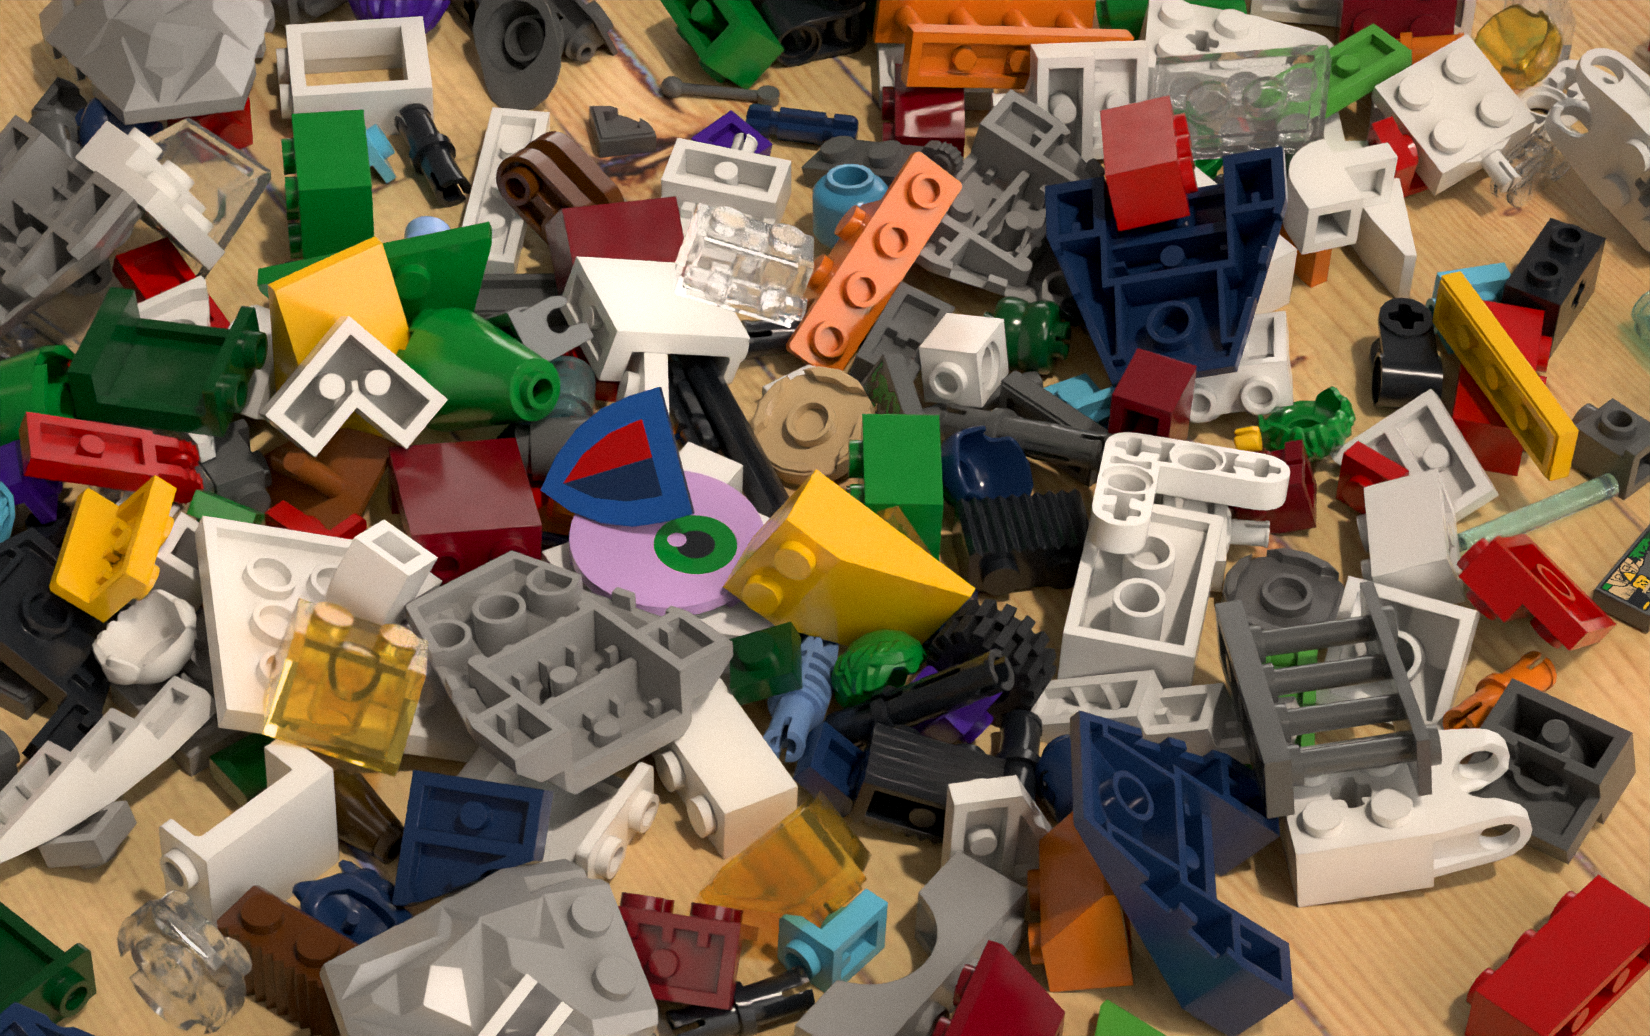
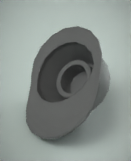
[473,0,565,110]

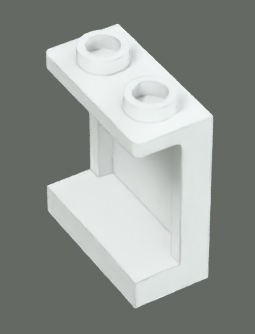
[560,256,750,384]
[159,733,339,954]
[457,746,659,880]

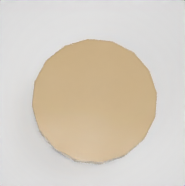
[751,366,875,485]

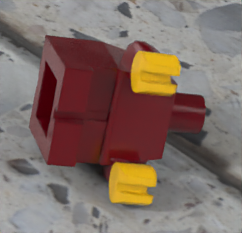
[1228,426,1317,534]

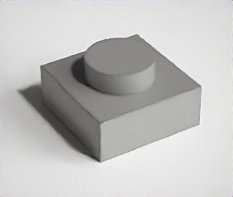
[38,800,137,869]

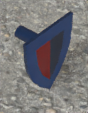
[541,387,695,527]

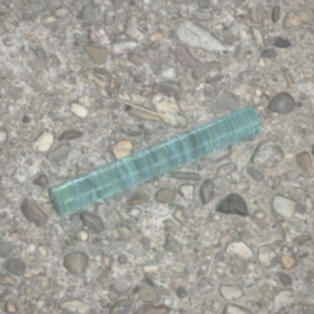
[1458,473,1619,557]

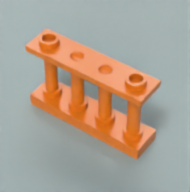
[872,0,1134,89]

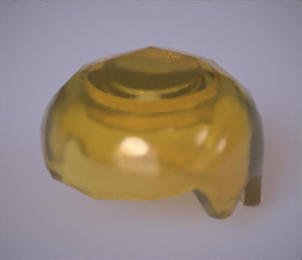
[1474,4,1564,90]

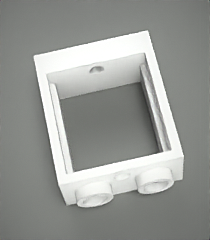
[276,16,434,136]

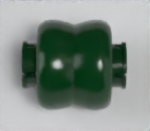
[983,296,1071,376]

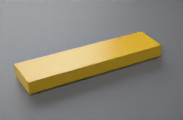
[1432,271,1579,481]

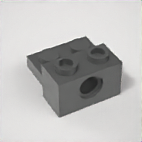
[1468,678,1636,865]

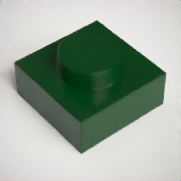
[729,622,802,705]
[209,733,277,807]

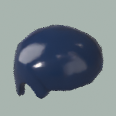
[941,425,1033,509]

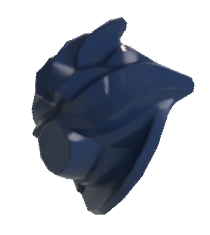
[292,860,414,944]

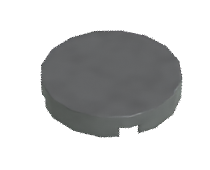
[1221,548,1345,650]

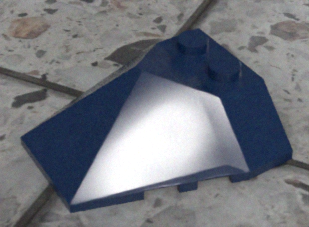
[1045,146,1288,388]

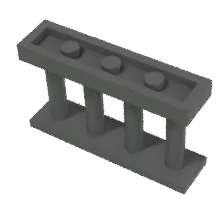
[1215,581,1442,819]

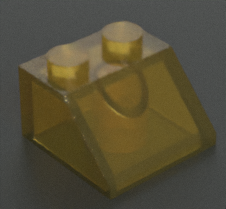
[262,598,428,777]
[699,790,872,917]

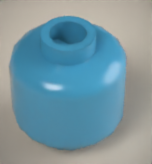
[812,164,888,249]

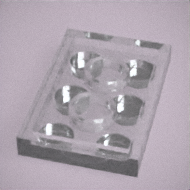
[1151,45,1332,160]

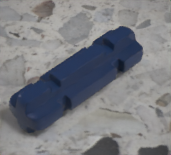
[746,104,859,145]

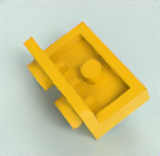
[49,475,177,623]

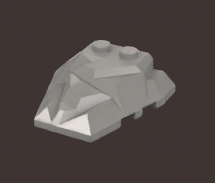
[39,0,275,125]
[914,89,1105,306]
[0,114,145,338]
[405,550,733,795]
[319,859,659,1036]

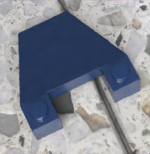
[1070,710,1294,1036]

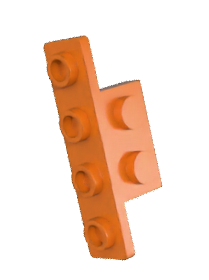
[786,152,962,371]

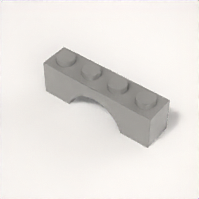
[794,850,1029,1036]

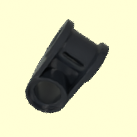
[758,0,867,66]
[1369,298,1443,409]

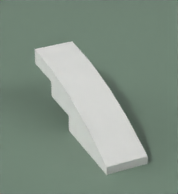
[1308,111,1417,298]
[1031,670,1299,764]
[0,675,216,864]

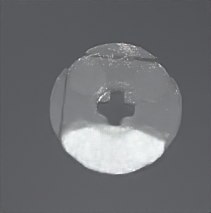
[117,890,252,1034]

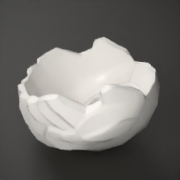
[92,589,197,686]

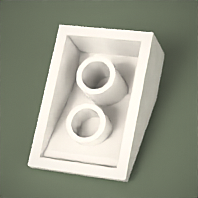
[1057,504,1224,689]

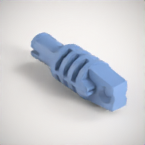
[763,633,839,762]

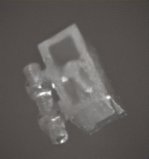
[673,203,814,328]

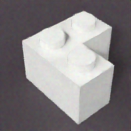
[259,316,448,457]

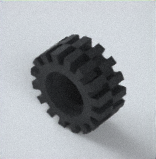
[926,599,1057,725]

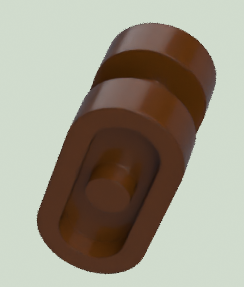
[496,131,624,246]

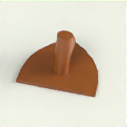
[263,428,398,530]

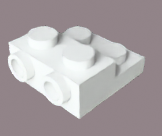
[75,121,225,271]
[1190,311,1293,423]

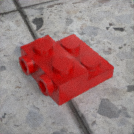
[1456,533,1617,651]

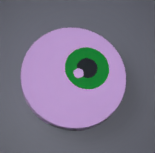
[569,471,763,616]

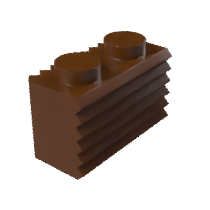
[217,885,360,1036]

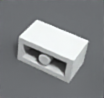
[1357,468,1465,604]

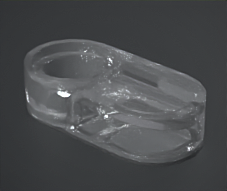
[1490,123,1580,208]

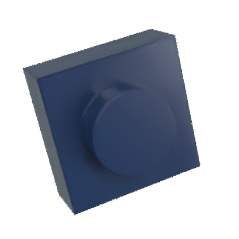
[792,721,863,818]

